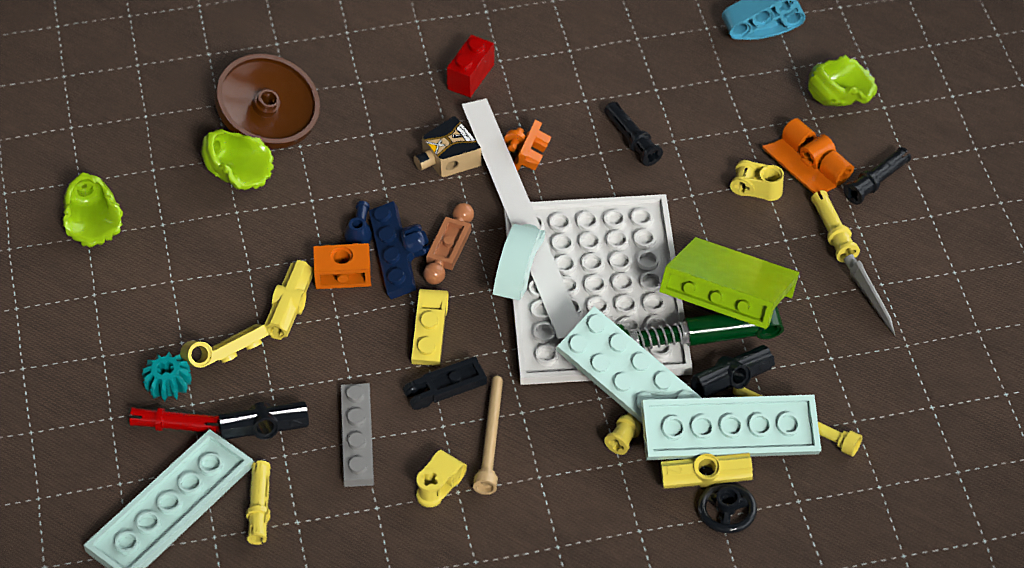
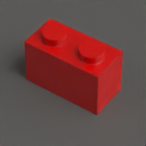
[447,35,494,98]

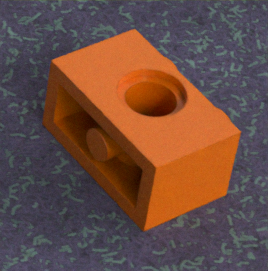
[313,243,371,289]

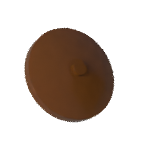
[215,54,320,149]

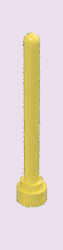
[733,387,862,457]

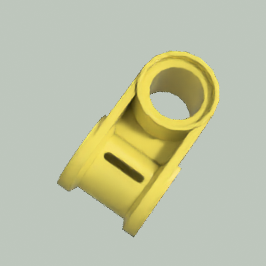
[730,160,784,201]
[416,450,467,507]

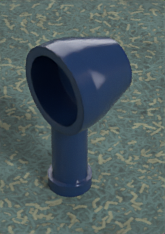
[344,201,372,244]

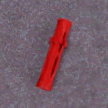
[129,407,219,434]

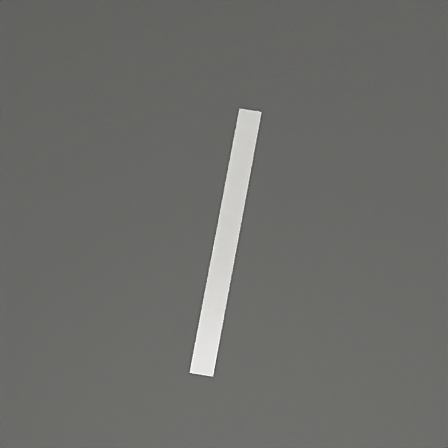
[462,98,580,339]

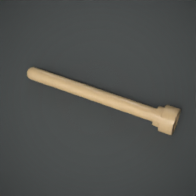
[473,375,503,495]

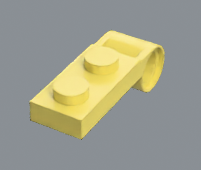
[411,289,448,366]
[180,324,268,368]

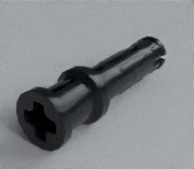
[604,101,663,166]
[843,147,911,205]

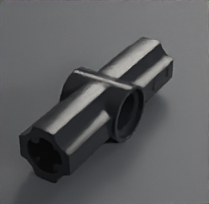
[690,345,775,398]
[218,401,309,440]

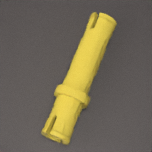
[246,460,271,545]

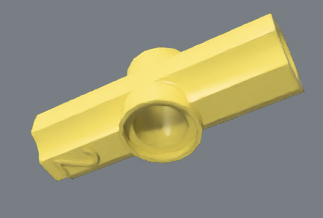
[264,260,314,340]
[661,453,753,489]

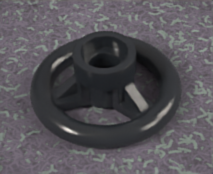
[697,482,757,534]

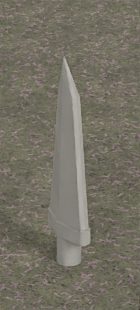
[844,254,895,335]

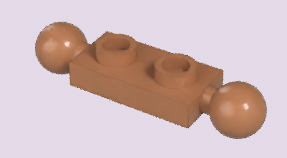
[423,203,474,285]

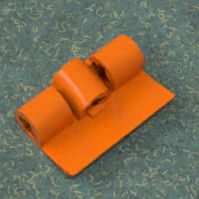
[762,118,854,195]

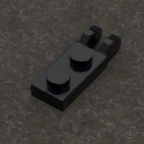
[403,356,487,410]

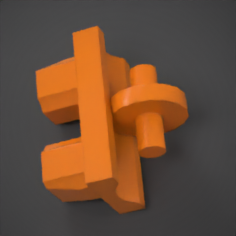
[504,120,551,171]

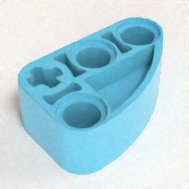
[722,0,806,40]

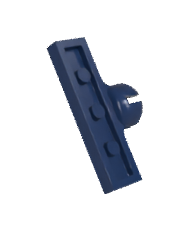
[369,201,430,300]

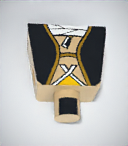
[414,116,481,177]

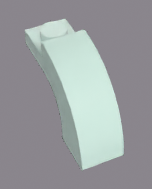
[493,224,545,301]

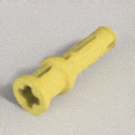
[811,190,860,263]
[604,412,642,455]

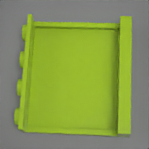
[659,237,800,329]

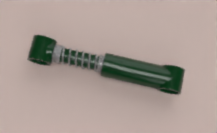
[616,306,784,349]

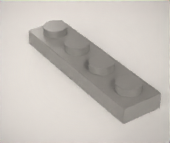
[341,383,374,487]

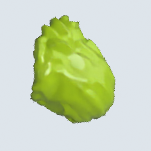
[808,55,877,107]
[201,129,274,190]
[63,172,123,248]

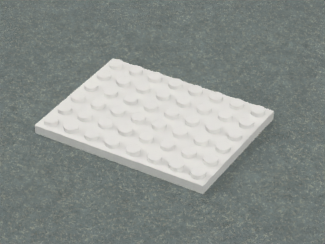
[504,194,692,385]

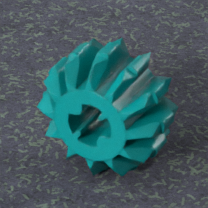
[142,352,192,401]

